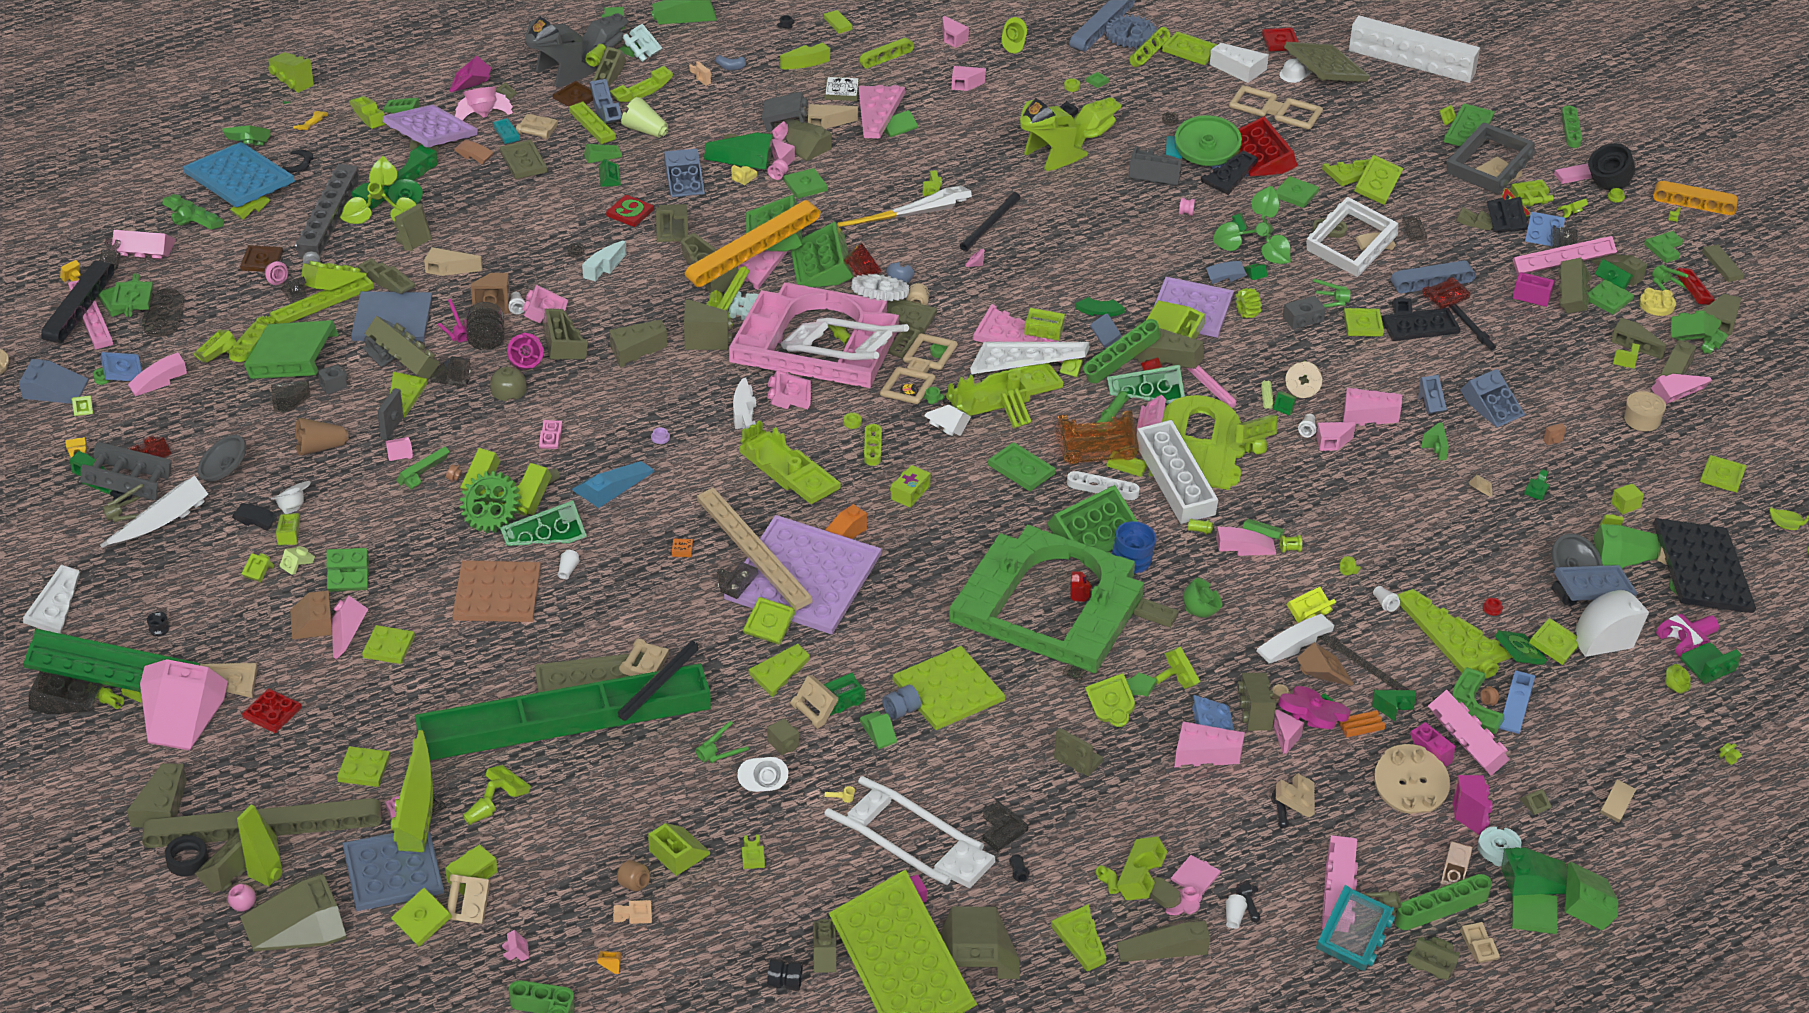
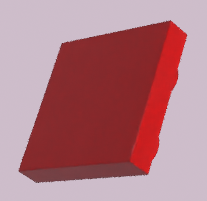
[242,688,302,734]

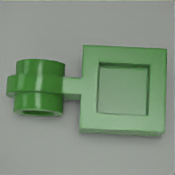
[1701,329,1728,355]

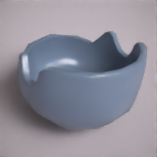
[886,262,915,284]

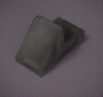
[281,276,307,304]

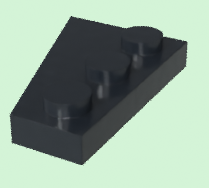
[1201,150,1258,195]

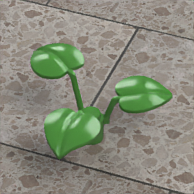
[1213,186,1291,264]

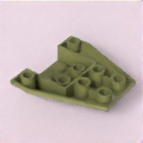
[240,873,347,951]
[940,906,1020,979]

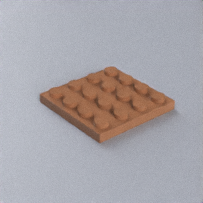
[452,561,541,622]

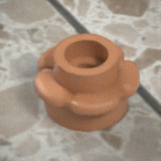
[446,464,462,482]
[1480,686,1499,706]

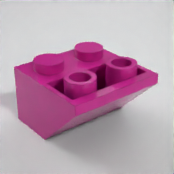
[1513,272,1555,307]
[1452,775,1492,835]

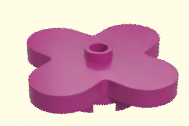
[1278,686,1351,729]

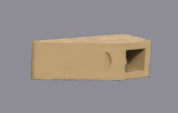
[808,104,858,129]
[424,247,483,276]

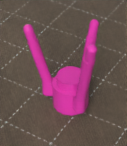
[438,299,471,342]

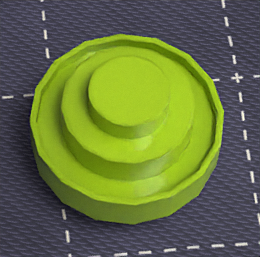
[1665,664,1691,694]

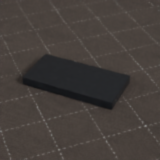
[1381,307,1461,341]

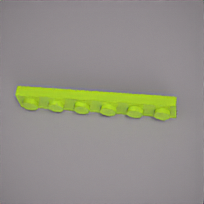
[270,276,374,324]

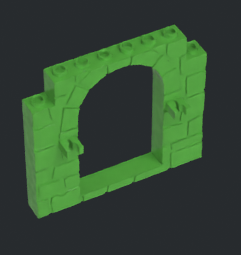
[949,525,1144,674]

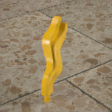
[293,111,328,130]

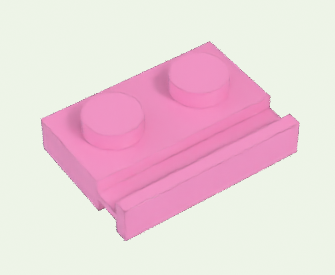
[1136,395,1166,430]

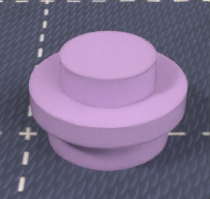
[651,427,670,444]

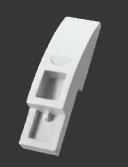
[733,378,756,429]

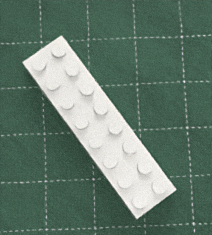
[1349,16,1480,83]

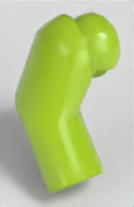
[1095,865,1119,894]

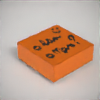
[672,538,693,557]

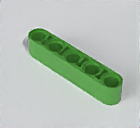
[1084,319,1161,383]
[1395,874,1492,930]

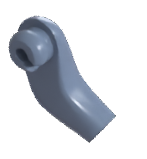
[714,55,746,70]

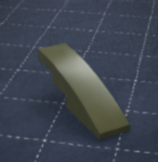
[358,258,416,294]

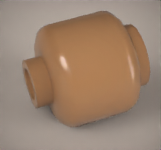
[617,860,650,892]

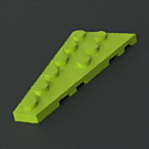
[1397,589,1513,673]

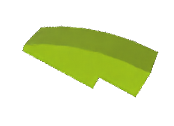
[780,42,830,69]
[349,96,386,129]

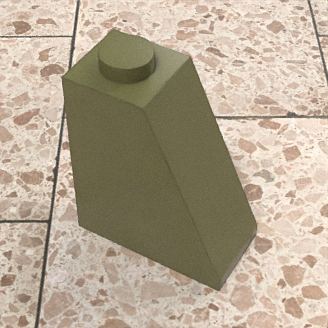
[1702,294,1741,335]

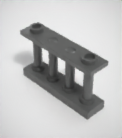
[80,442,172,500]

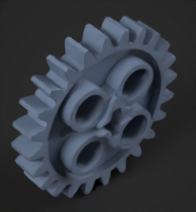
[1106,14,1156,49]

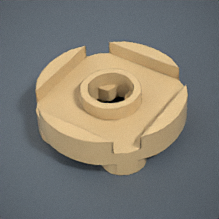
[1285,361,1323,398]

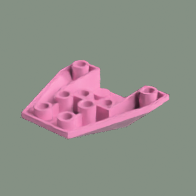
[140,659,228,751]

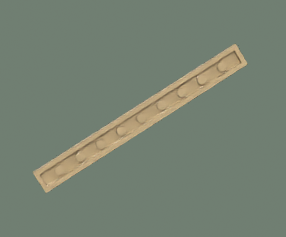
[697,487,813,611]

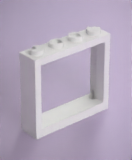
[1306,197,1398,277]

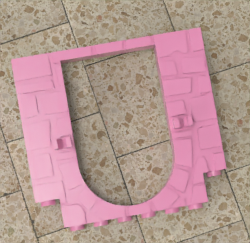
[729,282,899,388]

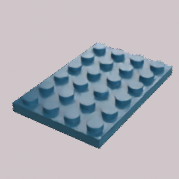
[183,142,295,207]

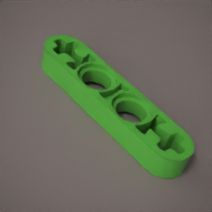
[1561,106,1582,148]

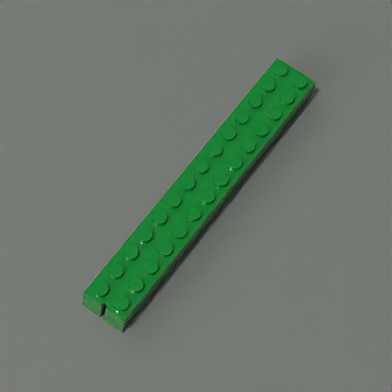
[415,663,711,760]

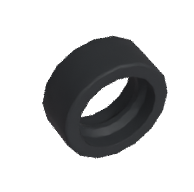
[165,835,209,877]

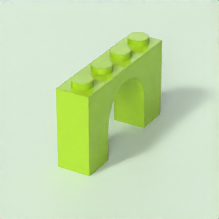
[460,448,552,516]

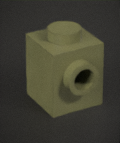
[767,718,800,755]

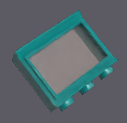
[1316,885,1395,971]

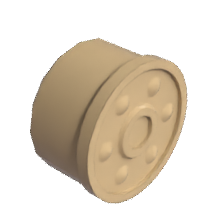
[1624,391,1666,432]

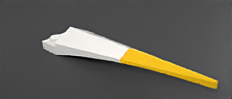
[837,186,972,227]

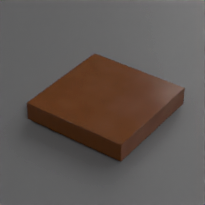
[553,81,593,107]
[240,245,283,272]

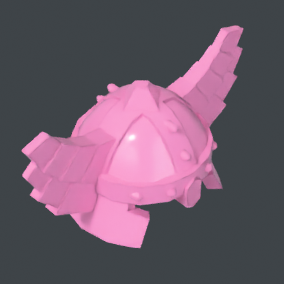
[455,86,513,121]

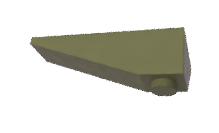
[776,118,832,162]

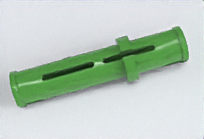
[1096,391,1129,431]

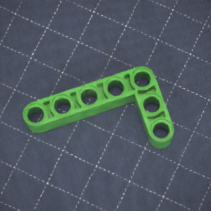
[509,980,575,1013]

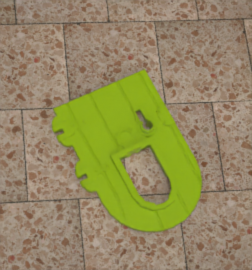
[1149,395,1246,490]

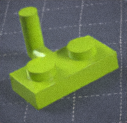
[1154,646,1200,689]
[483,765,531,800]

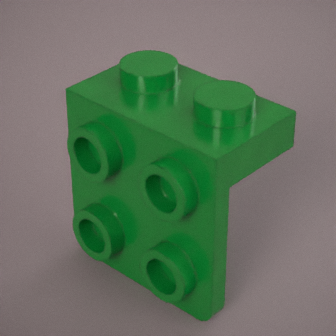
[1680,643,1742,684]

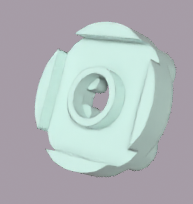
[1477,827,1522,866]

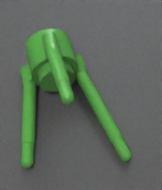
[1652,265,1688,291]
[1313,279,1351,308]
[695,721,749,763]

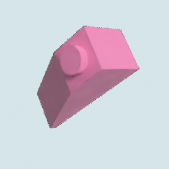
[1651,374,1712,404]
[332,596,368,659]

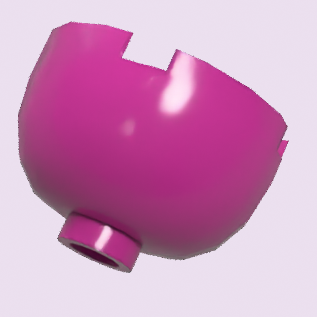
[507,333,544,370]

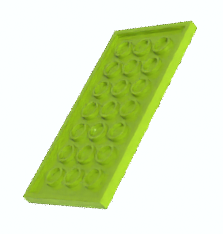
[829,869,977,1013]

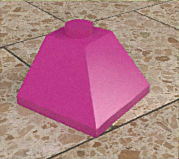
[449,56,491,92]

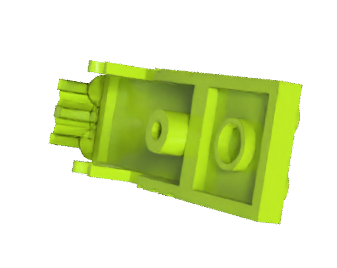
[946,363,1064,416]
[739,420,841,504]

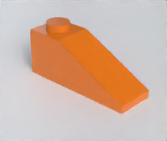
[825,504,867,539]

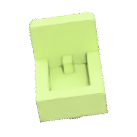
[280,546,315,575]

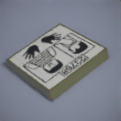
[825,77,859,101]

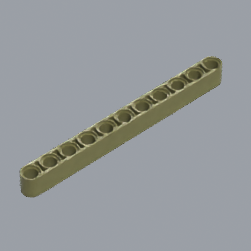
[142,798,382,848]

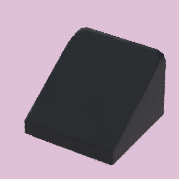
[1392,298,1412,314]

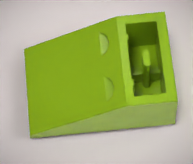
[300,261,367,290]
[1146,300,1205,339]

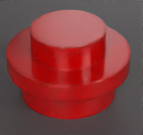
[1483,598,1503,616]

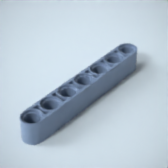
[1070,0,1135,52]

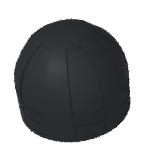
[1588,143,1635,190]

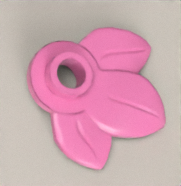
[1166,885,1202,915]

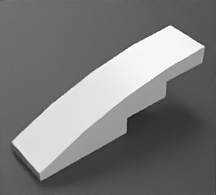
[1256,614,1334,663]

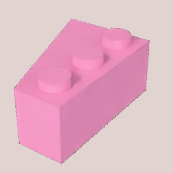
[1343,388,1402,426]
[1174,722,1245,768]

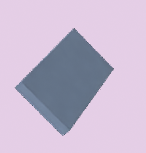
[1554,565,1638,601]

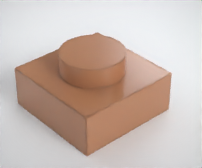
[1543,423,1566,445]

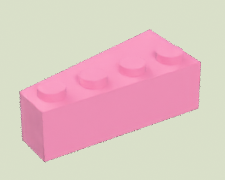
[1428,690,1510,776]
[1322,835,1358,933]

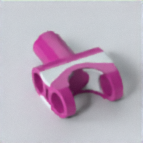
[1656,614,1719,657]

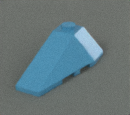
[573,461,654,508]

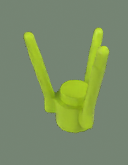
[706,290,733,326]

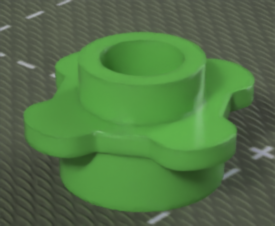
[923,387,944,404]

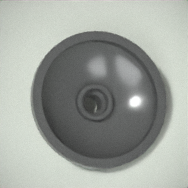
[198,435,247,482]
[1551,533,1603,569]

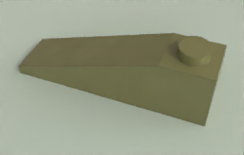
[1117,918,1210,962]

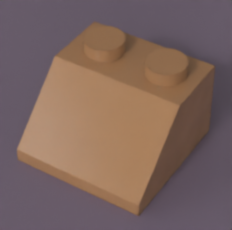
[471,273,510,314]
[290,590,332,639]

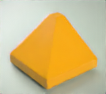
[597,951,622,974]

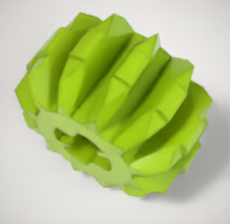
[1235,288,1262,318]

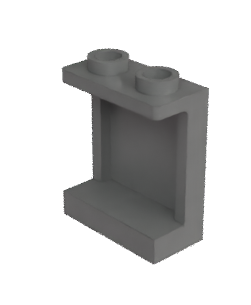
[762,91,808,131]

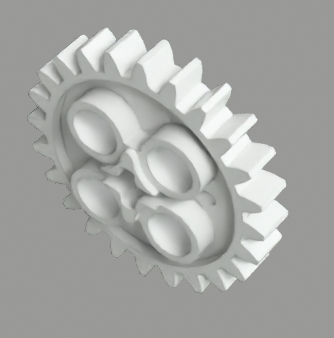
[851,274,909,301]

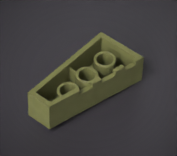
[680,232,739,293]
[364,316,440,380]
[1123,322,1204,369]

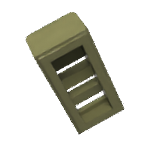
[888,327,921,359]

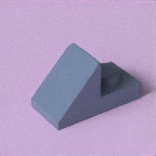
[1418,375,1447,414]

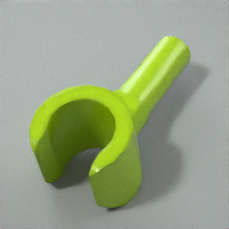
[1668,207,1681,222]

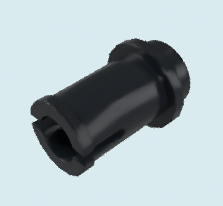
[1009,854,1030,882]

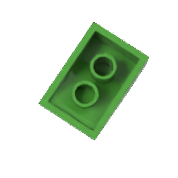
[1565,861,1618,930]

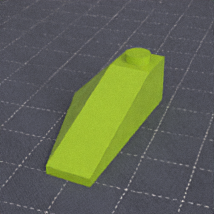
[237,804,283,887]

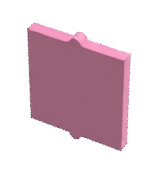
[1171,855,1221,895]

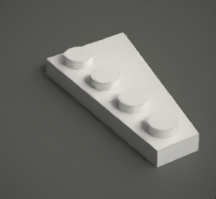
[23,565,80,634]

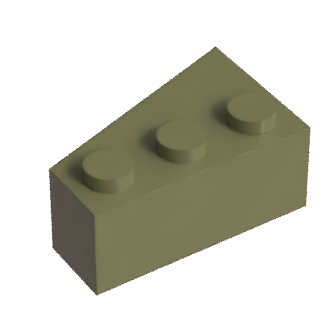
[1559,257,1591,314]
[609,319,667,368]
[1237,673,1276,731]

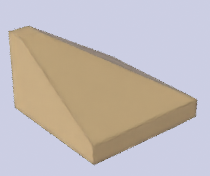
[1469,475,1492,497]

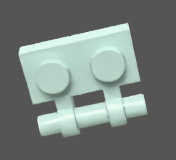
[623,24,662,62]
[729,291,759,320]

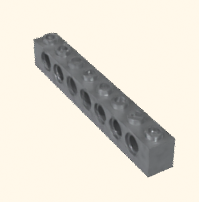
[295,164,360,258]

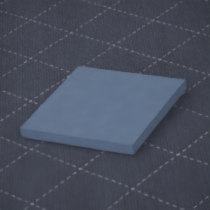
[351,291,433,342]
[343,829,444,911]

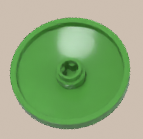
[1175,115,1242,166]

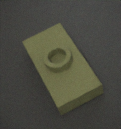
[1134,598,1179,628]

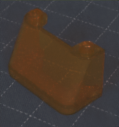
[1055,410,1139,464]

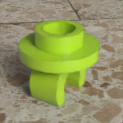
[1340,556,1361,576]
[1719,743,1742,765]

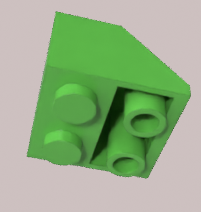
[1671,311,1721,341]

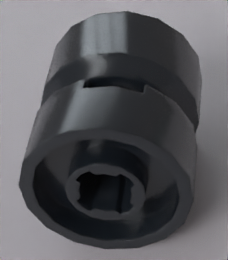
[767,958,803,991]

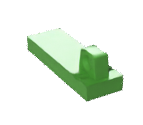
[396,446,450,490]

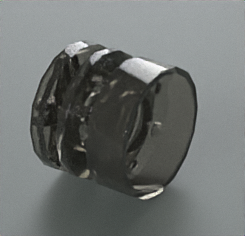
[466,302,504,350]

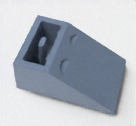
[664,148,705,198]
[1460,369,1525,428]

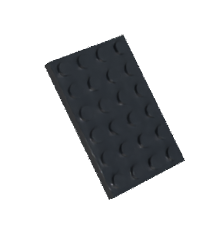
[1653,518,1756,613]

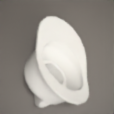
[1280,58,1312,83]
[271,481,311,514]
[737,757,788,792]

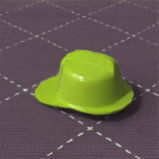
[1002,17,1027,54]

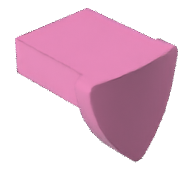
[386,436,413,461]

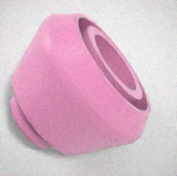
[265,261,288,285]

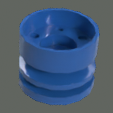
[1112,521,1156,573]

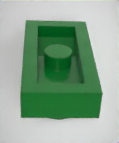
[1372,690,1416,721]

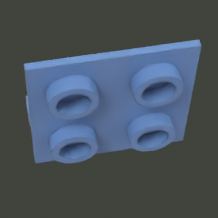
[1525,212,1565,248]
[1192,695,1234,731]

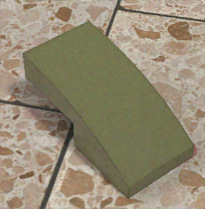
[1456,207,1493,230]

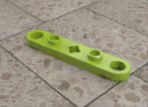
[229,316,275,362]

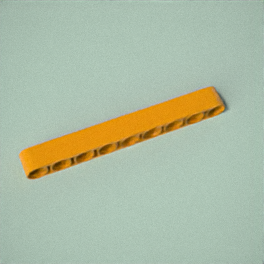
[685,200,821,287]

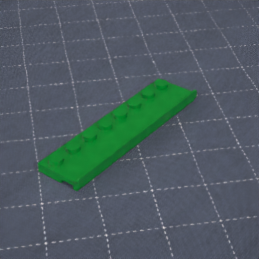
[23,629,200,692]

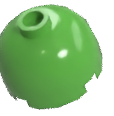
[1183,578,1223,618]

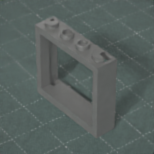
[1447,122,1536,194]

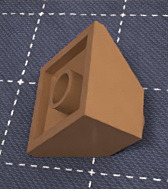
[1297,642,1354,686]

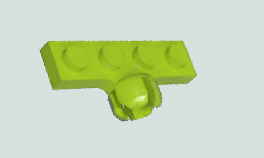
[1235,415,1278,454]

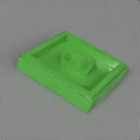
[1512,894,1557,934]

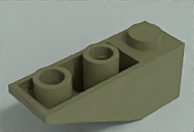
[813,919,836,973]

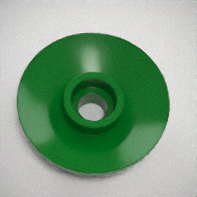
[388,179,423,205]

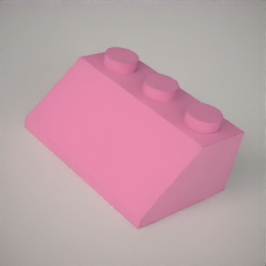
[112,230,176,259]

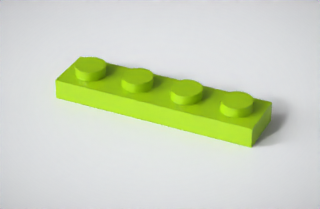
[569,102,616,144]

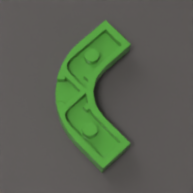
[1453,667,1505,734]

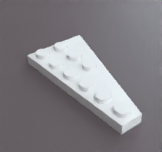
[970,342,1089,374]

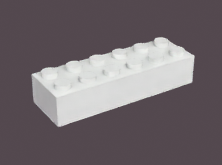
[1135,420,1218,524]

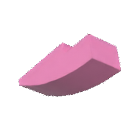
[128,352,187,396]
[1216,527,1276,556]

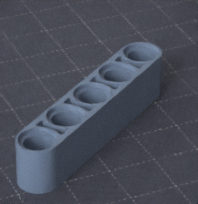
[1390,261,1476,294]

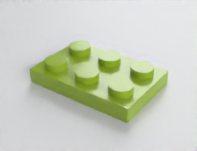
[1162,31,1217,65]
[1354,155,1404,205]

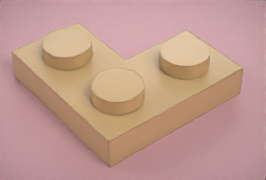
[1276,773,1315,817]

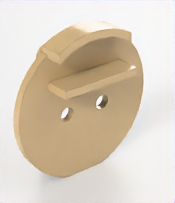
[1374,744,1450,814]

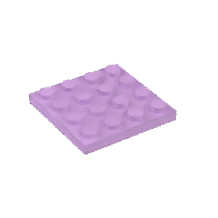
[383,105,478,148]
[1153,277,1234,338]

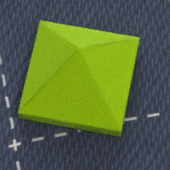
[1439,105,1456,126]
[72,396,93,416]

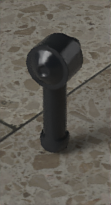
[1271,789,1289,829]
[1236,882,1260,923]

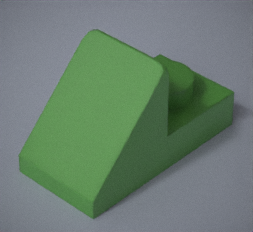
[1421,423,1449,460]
[860,711,897,749]

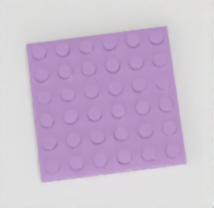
[724,515,882,634]

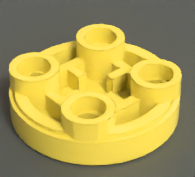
[1639,288,1676,316]

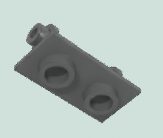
[363,336,395,367]

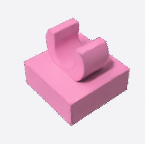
[502,930,529,961]

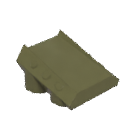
[394,203,432,251]

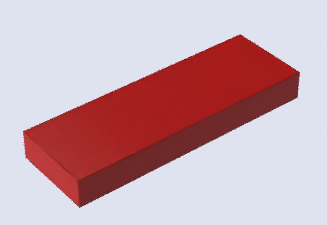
[1677,268,1715,305]

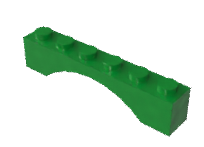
[352,144,438,210]

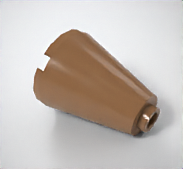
[295,418,349,455]

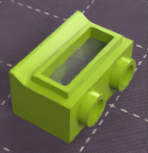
[1024,308,1065,341]

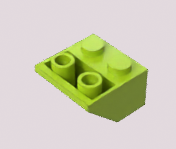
[648,823,710,876]

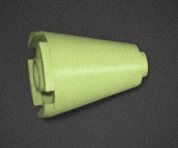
[621,97,668,138]

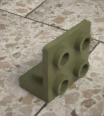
[1054,728,1103,777]

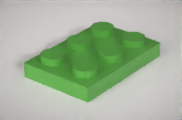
[988,442,1056,491]

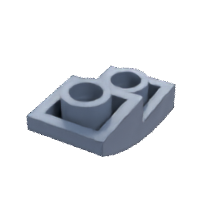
[1206,261,1247,284]

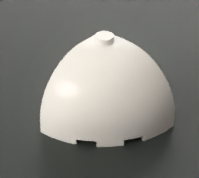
[1575,590,1649,657]

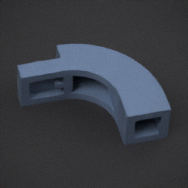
[589,79,622,124]

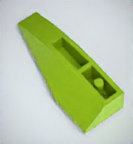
[391,730,433,852]

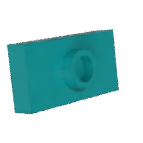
[493,118,520,144]

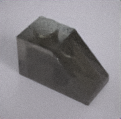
[271,381,311,412]

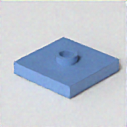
[100,352,142,381]

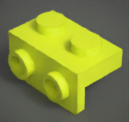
[1286,587,1336,623]

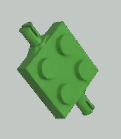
[111,273,154,317]

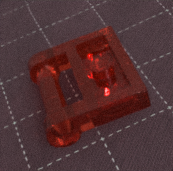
[844,243,882,276]
[1422,277,1470,309]

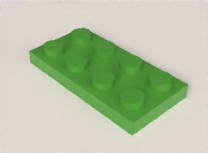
[1444,103,1495,146]

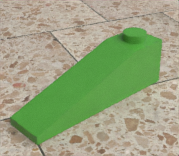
[1593,524,1661,569]

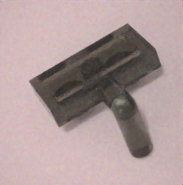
[717,561,758,599]

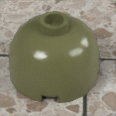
[490,367,527,401]

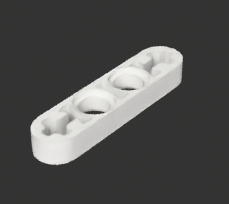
[1067,471,1139,500]

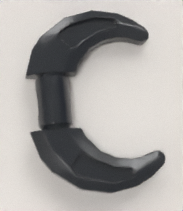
[282,149,313,173]

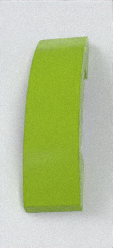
[610,66,673,102]

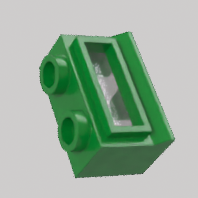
[823,672,865,716]

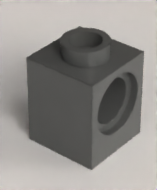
[318,364,348,394]

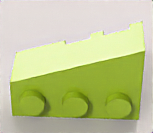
[268,52,314,93]

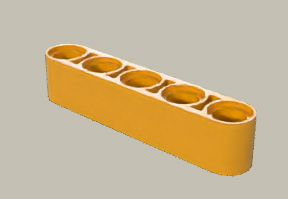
[1653,181,1738,216]

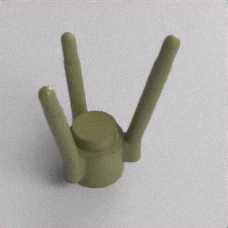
[102,484,143,523]
[1355,890,1401,932]

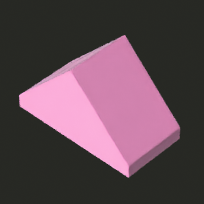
[772,139,795,165]
[1273,710,1304,754]

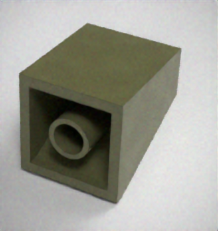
[684,300,732,350]

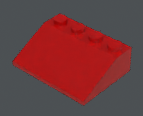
[1238,116,1298,177]

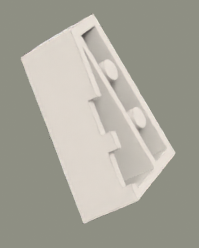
[1210,43,1269,83]

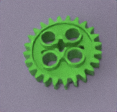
[459,471,522,533]

